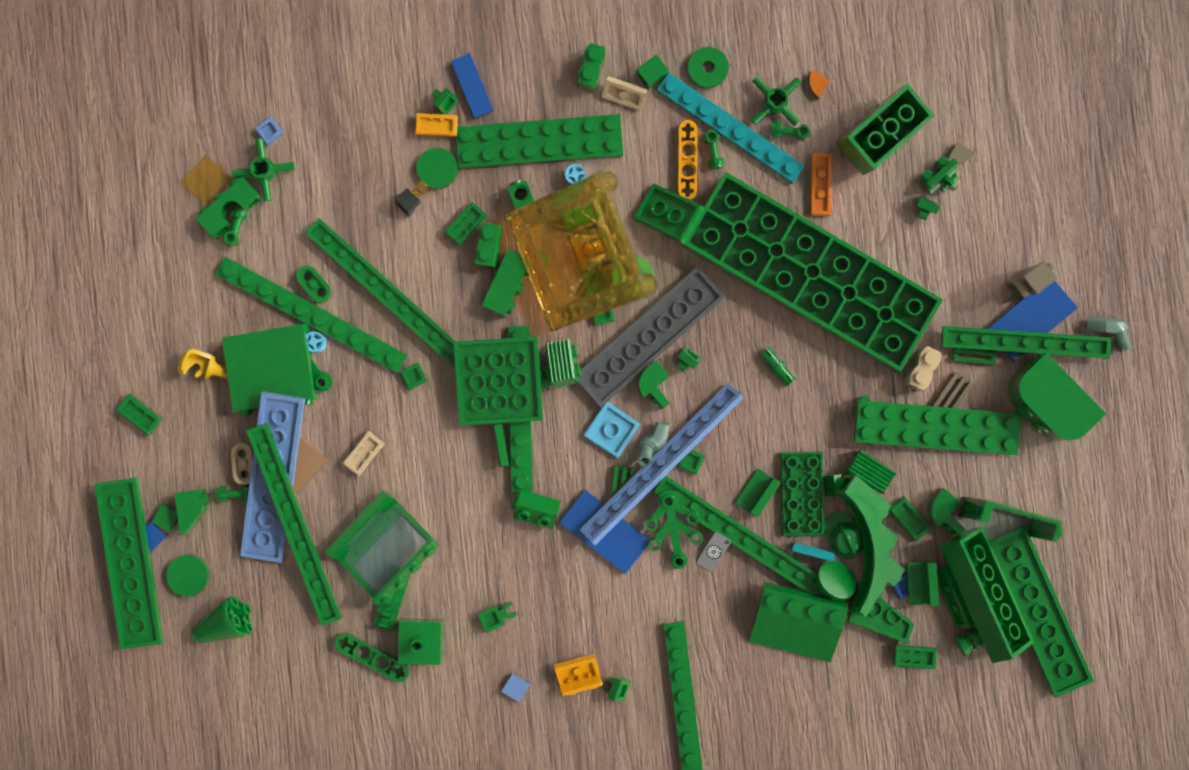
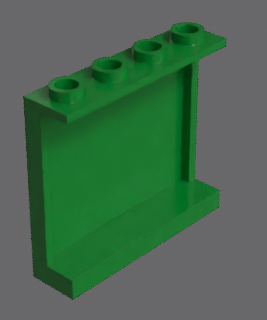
[222,324,320,416]

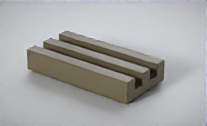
[932,372,973,408]

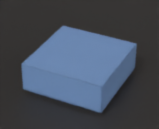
[254,116,285,146]
[501,673,530,702]

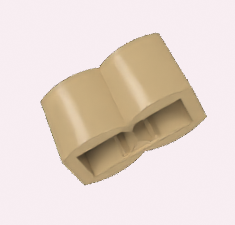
[904,346,941,391]

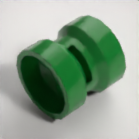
[954,628,984,657]

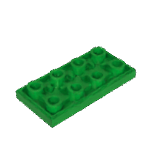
[780,452,824,536]

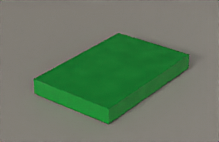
[632,183,705,244]

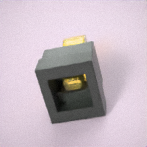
[395,181,428,216]

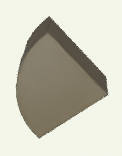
[947,143,975,164]

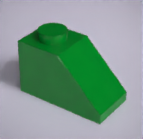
[174,489,209,535]

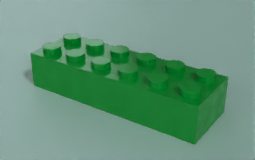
[940,526,1034,663]

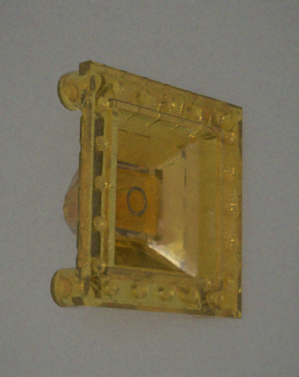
[506,171,657,332]

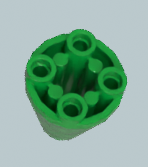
[192,596,253,643]

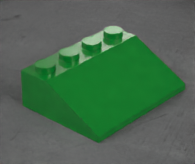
[749,582,848,662]

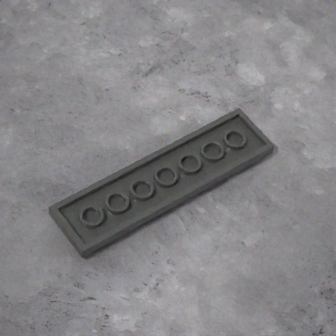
[579,266,725,407]

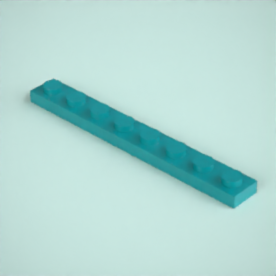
[657,73,805,184]

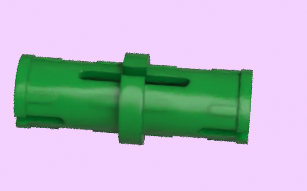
[760,347,796,387]

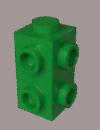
[511,490,561,529]

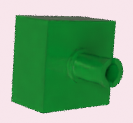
[398,618,444,665]

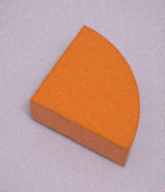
[809,70,830,99]

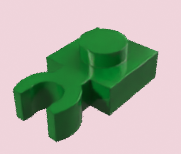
[477,601,517,633]

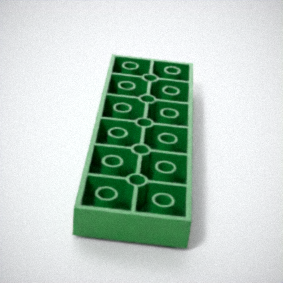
[681,172,943,373]

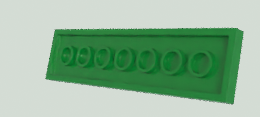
[456,114,624,169]
[853,400,1022,455]
[94,477,164,650]
[989,526,1094,698]

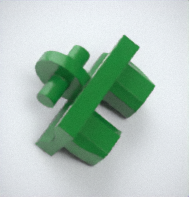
[921,156,959,196]

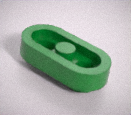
[296,266,332,303]

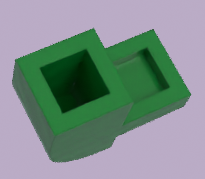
[639,360,670,409]
[927,488,966,535]

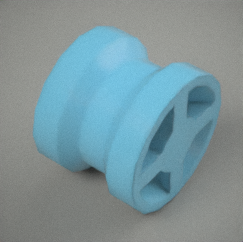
[565,164,586,187]
[306,331,327,353]

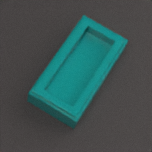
[790,542,835,561]

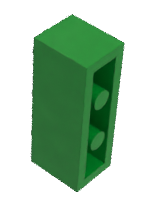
[482,249,533,318]

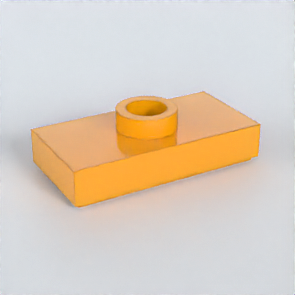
[415,113,458,137]

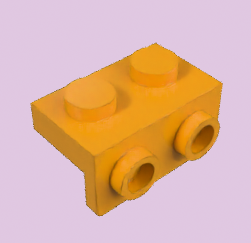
[554,653,603,696]

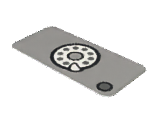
[697,532,731,572]

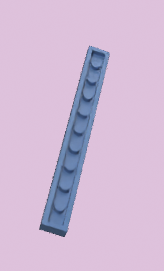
[580,383,743,545]

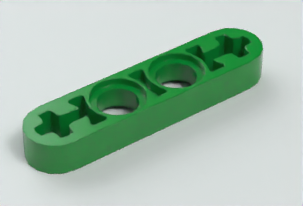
[334,632,410,682]

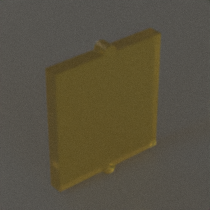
[182,155,232,204]

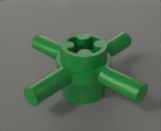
[750,76,801,126]
[231,139,295,202]

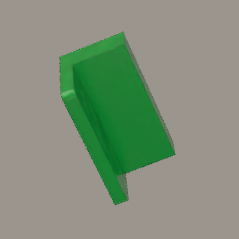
[736,469,781,517]
[906,561,939,606]

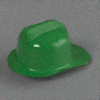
[824,511,863,560]

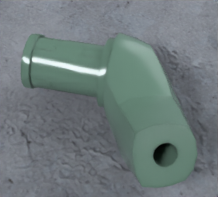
[1087,317,1133,352]
[637,421,670,467]

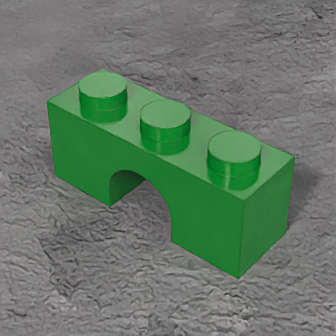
[196,177,263,240]

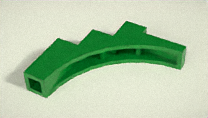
[834,475,905,617]

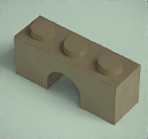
[1006,261,1057,300]

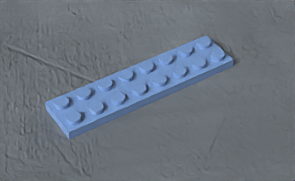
[240,391,305,563]

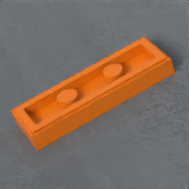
[810,153,832,216]

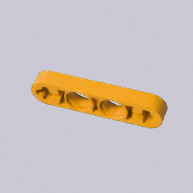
[678,120,697,200]

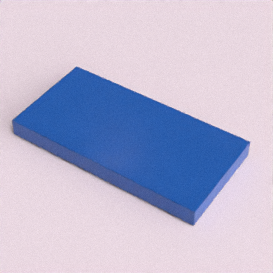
[987,281,1078,361]
[560,490,649,574]

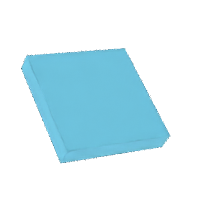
[583,402,641,458]

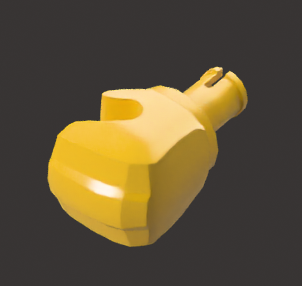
[177,348,228,380]

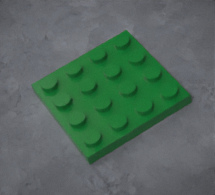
[453,336,544,425]

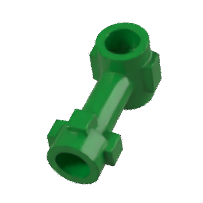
[771,121,811,141]
[703,129,724,170]
[223,207,248,248]
[215,485,249,504]

